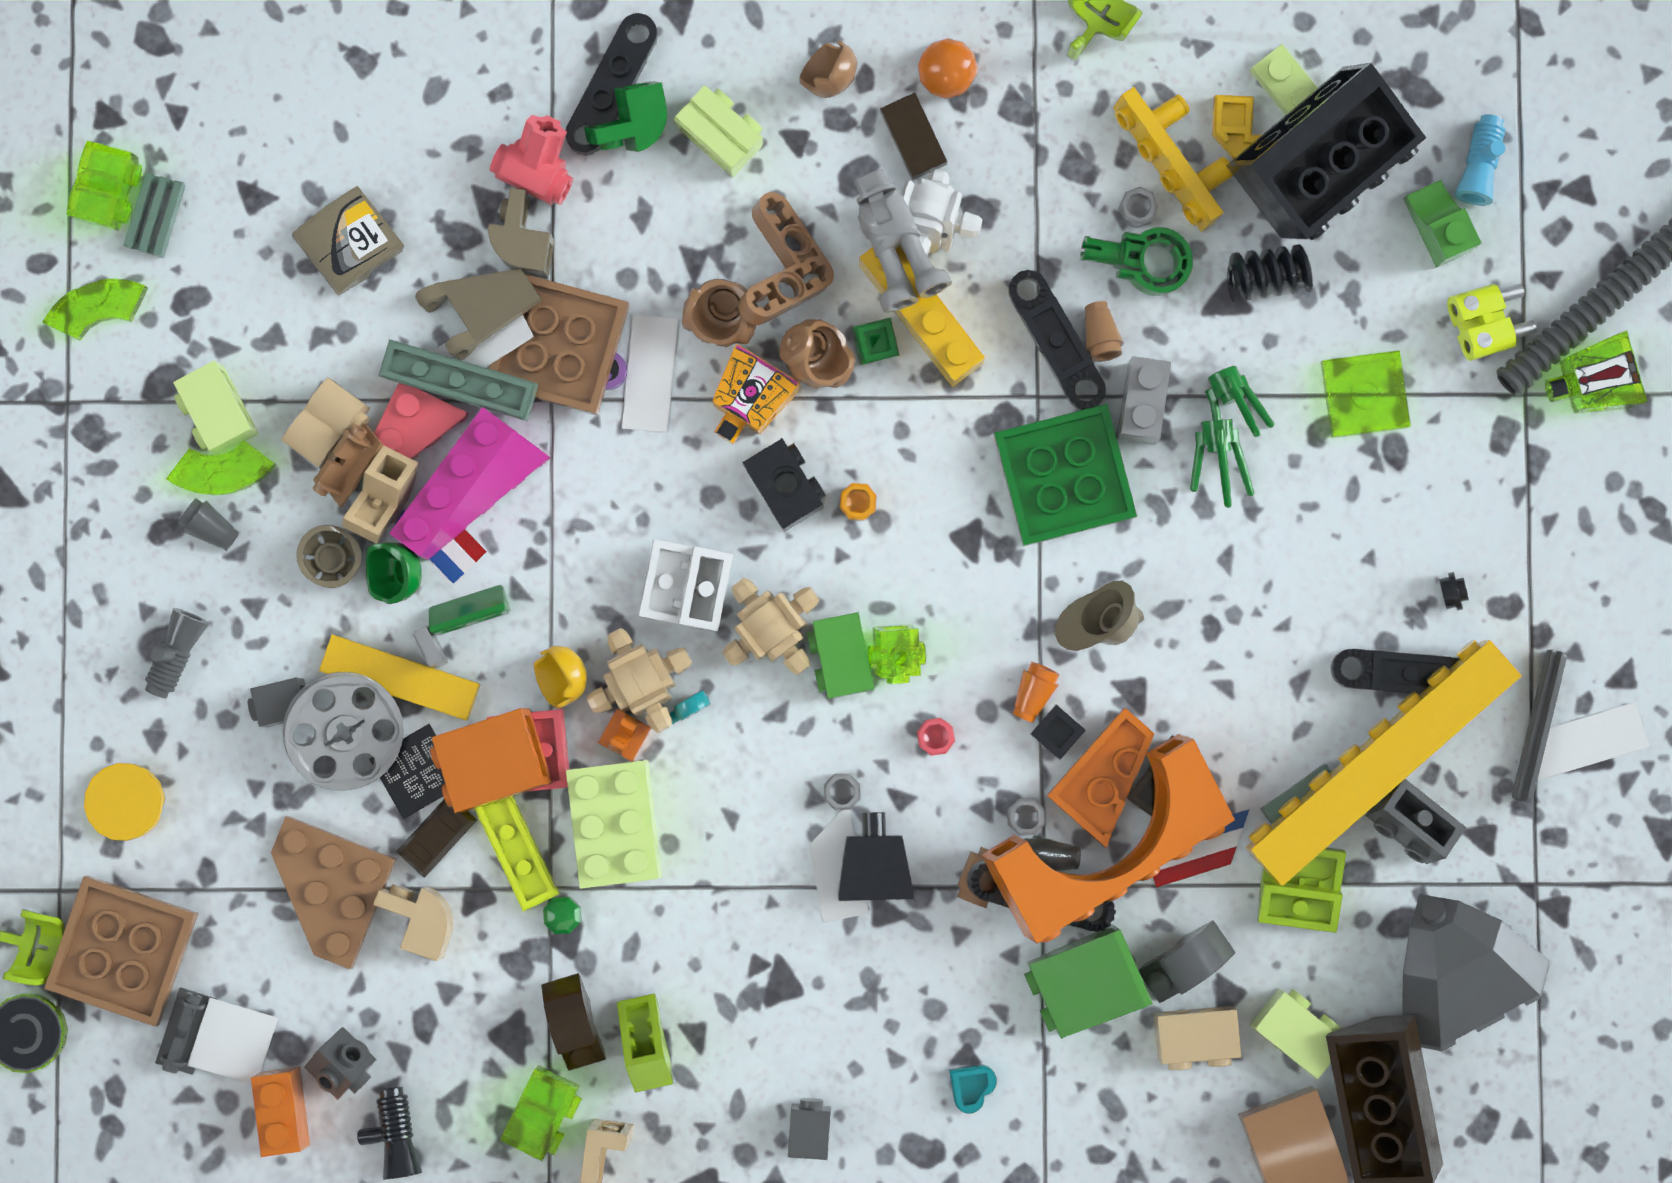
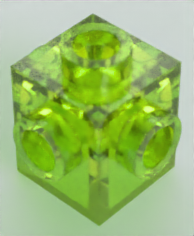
[868,624,926,684]

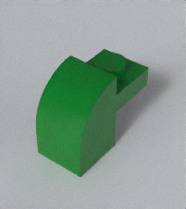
[584,81,667,152]

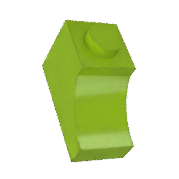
[617,993,674,1093]

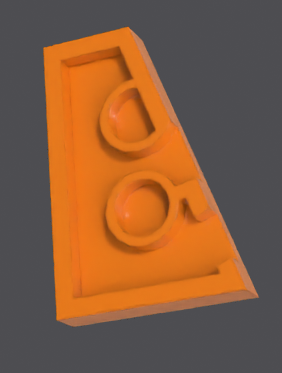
[1046,708,1155,848]

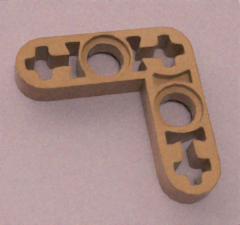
[738,192,834,325]

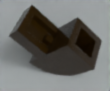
[541,973,606,1071]

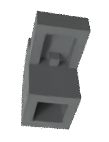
[1138,920,1236,1003]

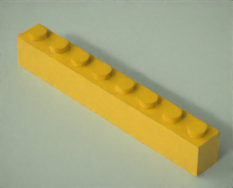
[1245,639,1522,886]

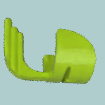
[1067,0,1143,61]
[0,909,65,986]

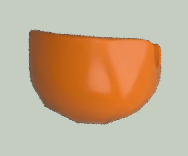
[918,38,978,99]

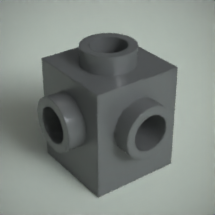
[304,1027,377,1100]

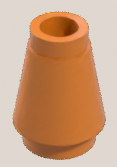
[1012,661,1060,723]

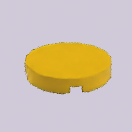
[84,763,165,841]

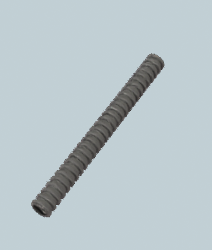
[1496,218,1672,396]

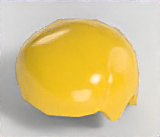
[533,645,587,709]

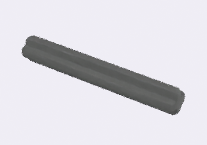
[1512,649,1567,803]

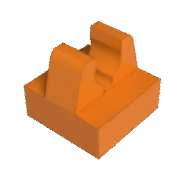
[598,709,651,762]

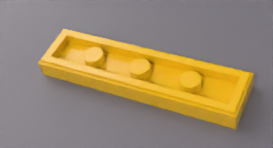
[319,634,481,721]

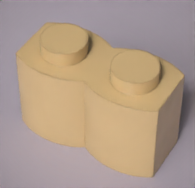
[281,377,370,468]

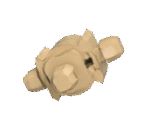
[722,578,820,675]
[587,628,692,733]

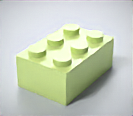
[566,760,662,889]

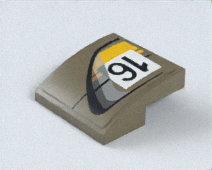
[292,186,404,296]

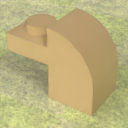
[342,445,418,544]
[373,884,453,961]

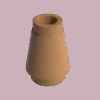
[1085,301,1124,362]

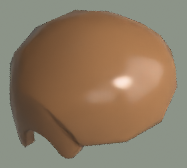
[799,40,858,98]

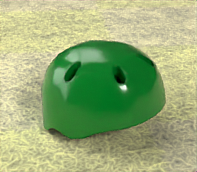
[366,542,422,604]

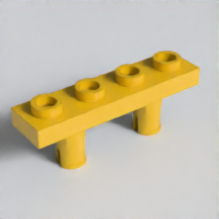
[1113,87,1233,232]

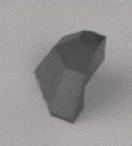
[1402,894,1550,1052]

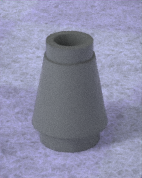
[178,498,240,551]

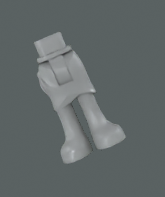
[854,169,952,313]

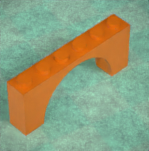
[981,734,1235,944]

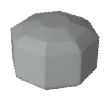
[1118,187,1158,228]
[824,773,860,810]
[1007,799,1045,835]

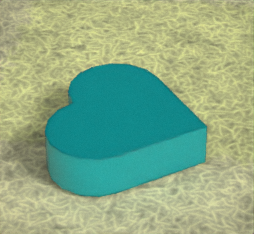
[949,1064,997,1114]

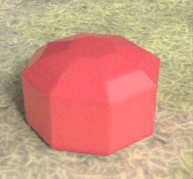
[917,718,955,756]

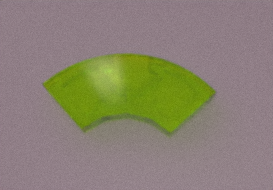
[42,278,148,341]
[166,440,277,496]

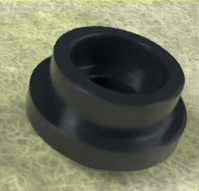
[1439,572,1469,611]

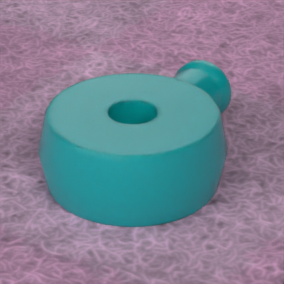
[669,691,711,725]

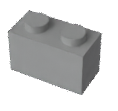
[1117,356,1171,445]

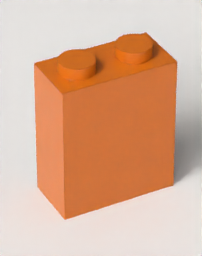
[430,708,552,813]

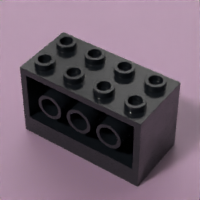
[1226,63,1426,240]

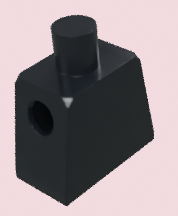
[838,812,914,901]

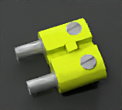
[1447,284,1537,361]

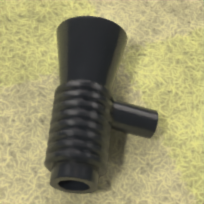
[357,1087,423,1180]

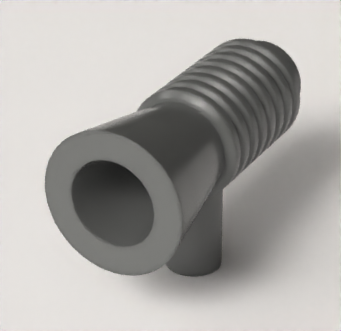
[145,608,209,699]

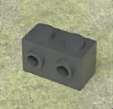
[1365,779,1467,864]

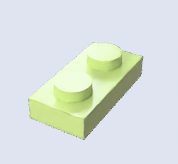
[1250,44,1317,115]

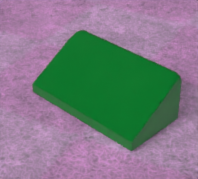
[428,585,511,635]

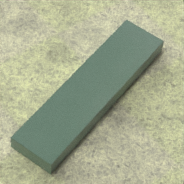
[378,339,539,421]

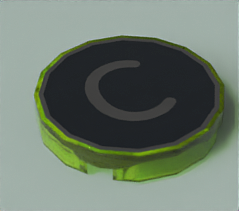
[0,993,68,1073]

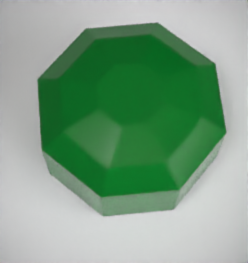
[543,896,582,934]

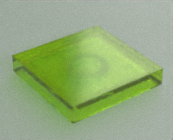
[1320,350,1411,438]

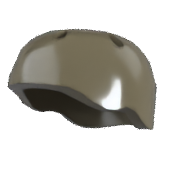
[296,525,362,588]

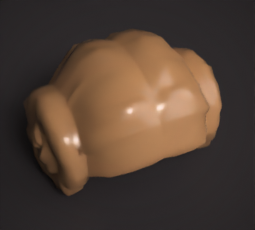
[681,278,759,348]
[779,319,856,389]

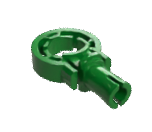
[1080,227,1193,296]

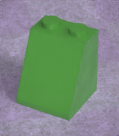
[1024,925,1153,1039]

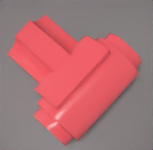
[490,115,573,205]

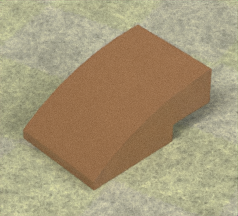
[1238,1086,1349,1183]

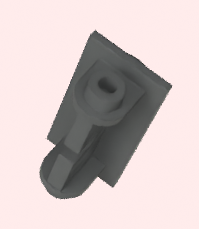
[155,987,218,1075]

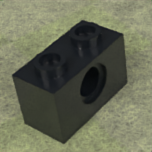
[742,438,826,532]

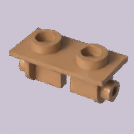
[313,423,384,507]

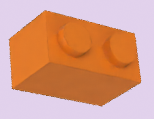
[251,1066,310,1157]

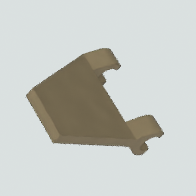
[415,268,542,360]

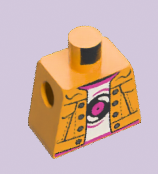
[712,344,801,444]

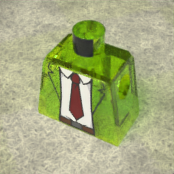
[1545,330,1648,413]

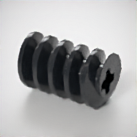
[1227,244,1313,302]

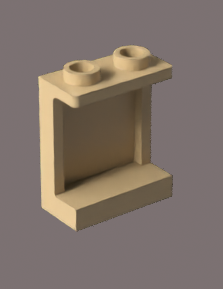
[580,1119,634,1183]

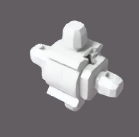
[901,169,983,259]

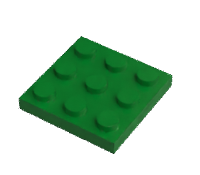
[994,404,1137,547]

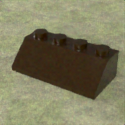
[1326,1014,1443,1183]

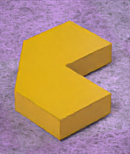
[1212,95,1262,159]

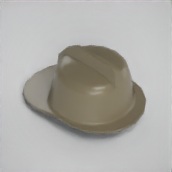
[1055,580,1144,651]

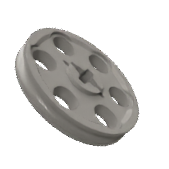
[282,672,404,791]

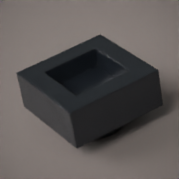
[1030,704,1086,760]

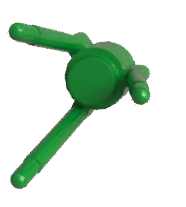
[1205,366,1274,461]
[1190,419,1254,508]

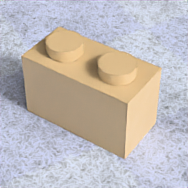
[1153,1006,1242,1070]

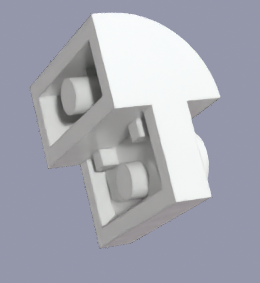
[638,539,733,631]

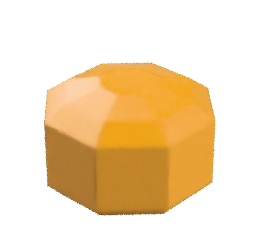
[840,483,877,521]

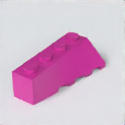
[389,407,551,560]

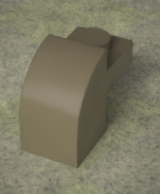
[488,188,555,278]

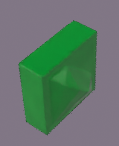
[851,317,900,365]

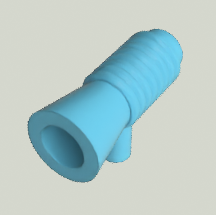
[1454,114,1506,206]

